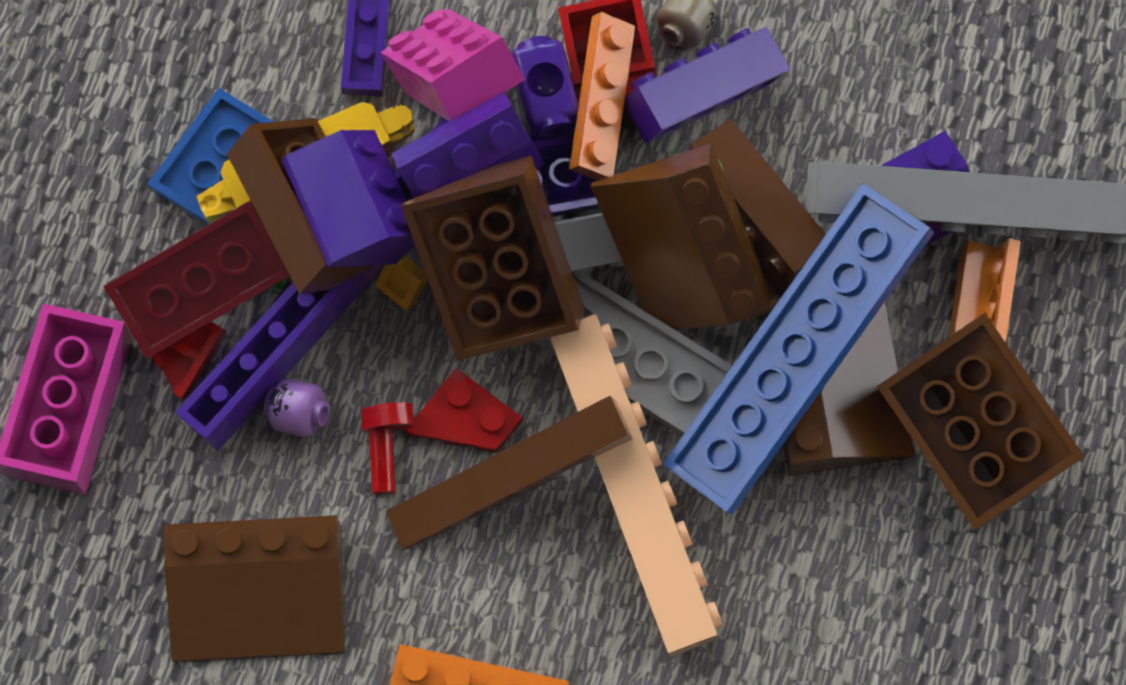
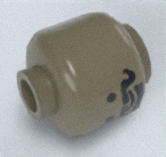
[657,0,717,48]

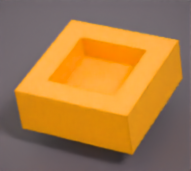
[375,255,428,311]

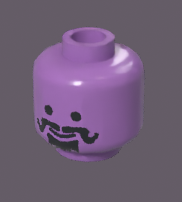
[264,378,330,438]

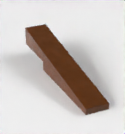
[386,396,633,550]

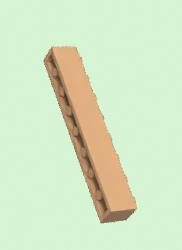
[550,314,723,657]

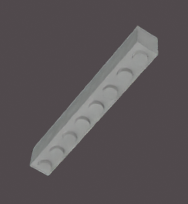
[805,161,1126,243]

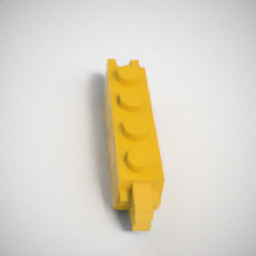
[196,102,415,223]

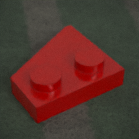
[152,322,227,400]
[405,368,523,453]

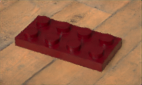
[103,200,290,359]

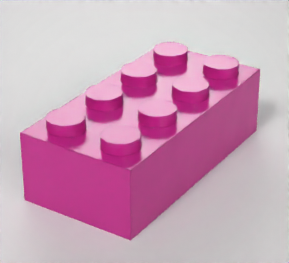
[380,9,525,121]
[0,304,132,495]

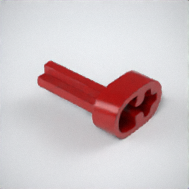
[361,402,414,495]

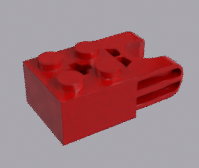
[558,0,657,103]

